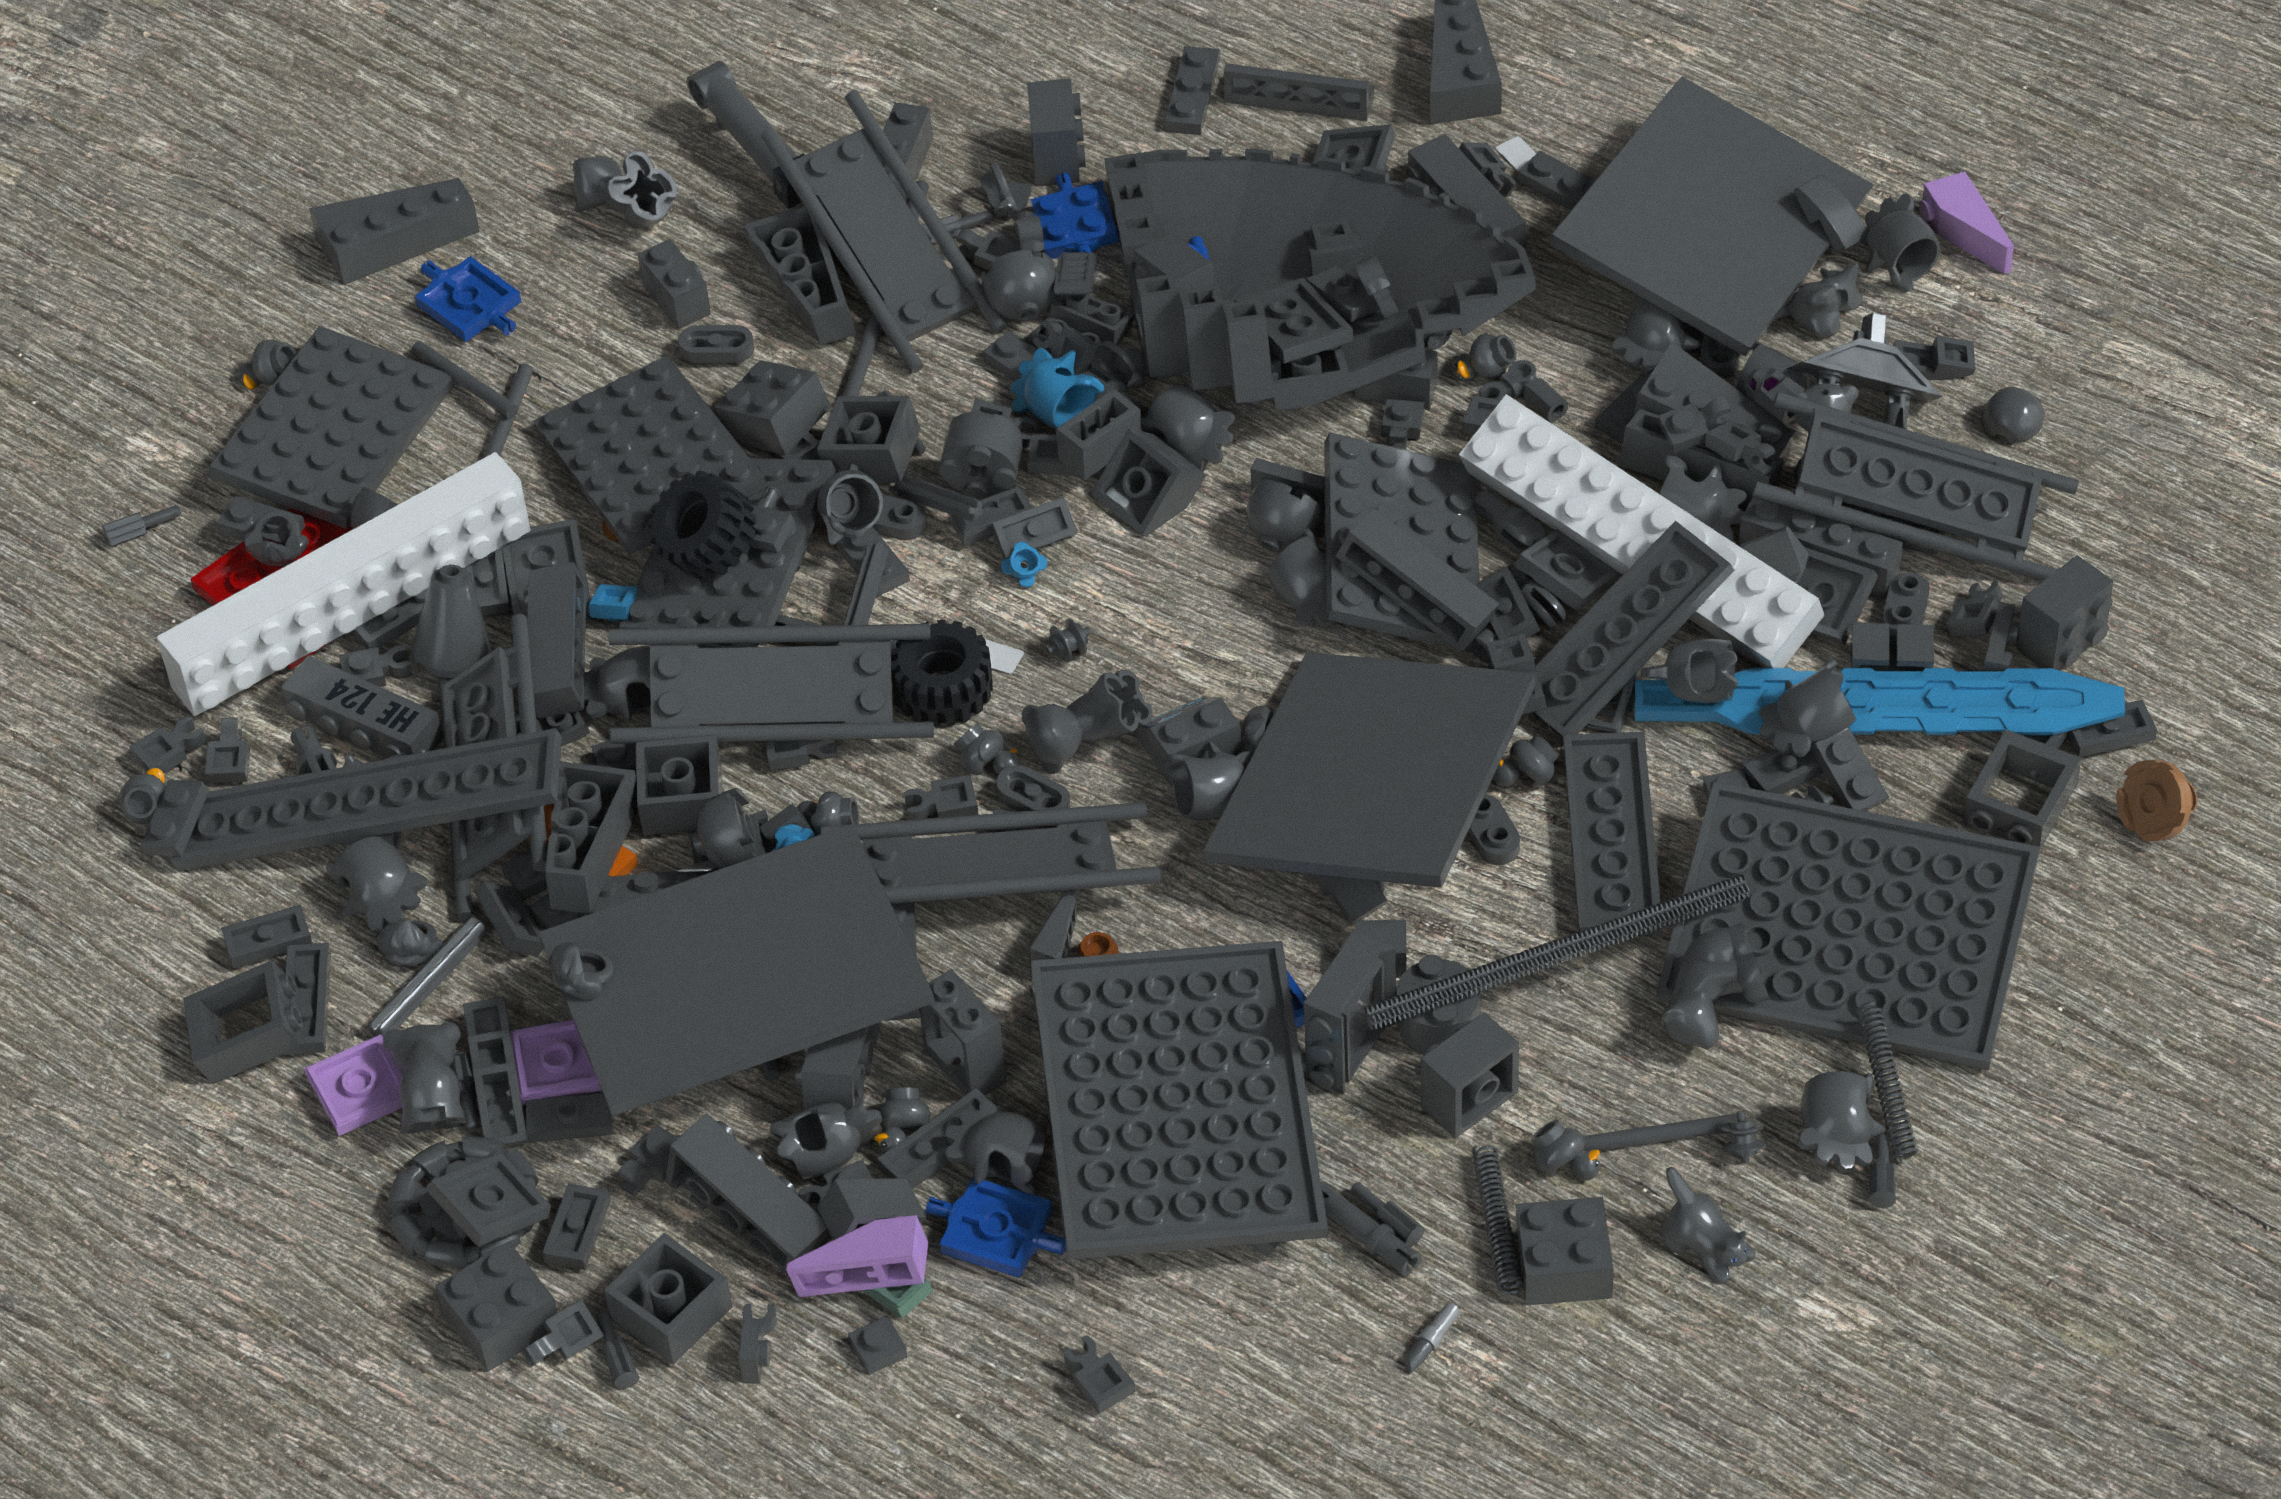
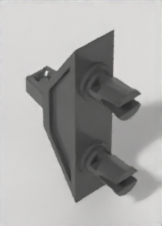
[1787,312,1943,429]

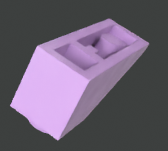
[1919,171,2014,274]
[786,1215,928,1297]

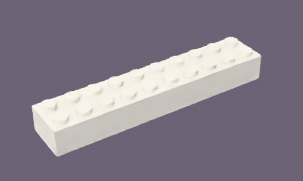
[1459,394,1824,668]
[157,452,531,716]

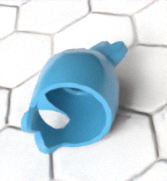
[1011,348,1105,429]

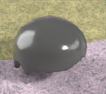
[1980,387,2045,444]

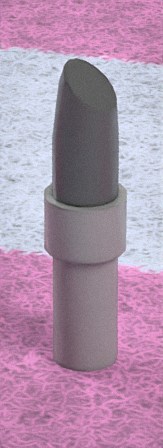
[1404,1302,1461,1374]

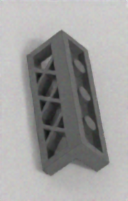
[1224,63,1374,121]

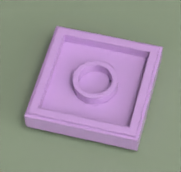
[510,1019,601,1106]
[304,1034,403,1136]

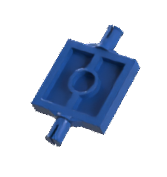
[1031,173,1119,259]
[415,256,522,342]
[925,1177,1066,1278]

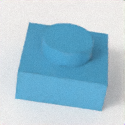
[589,584,638,622]

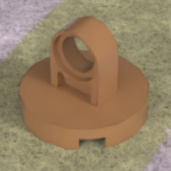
[2116,759,2198,842]

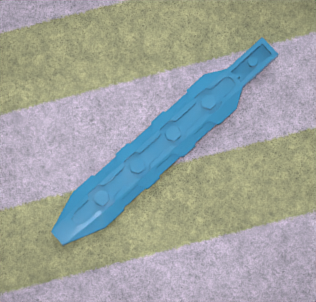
[1635,668,2125,735]

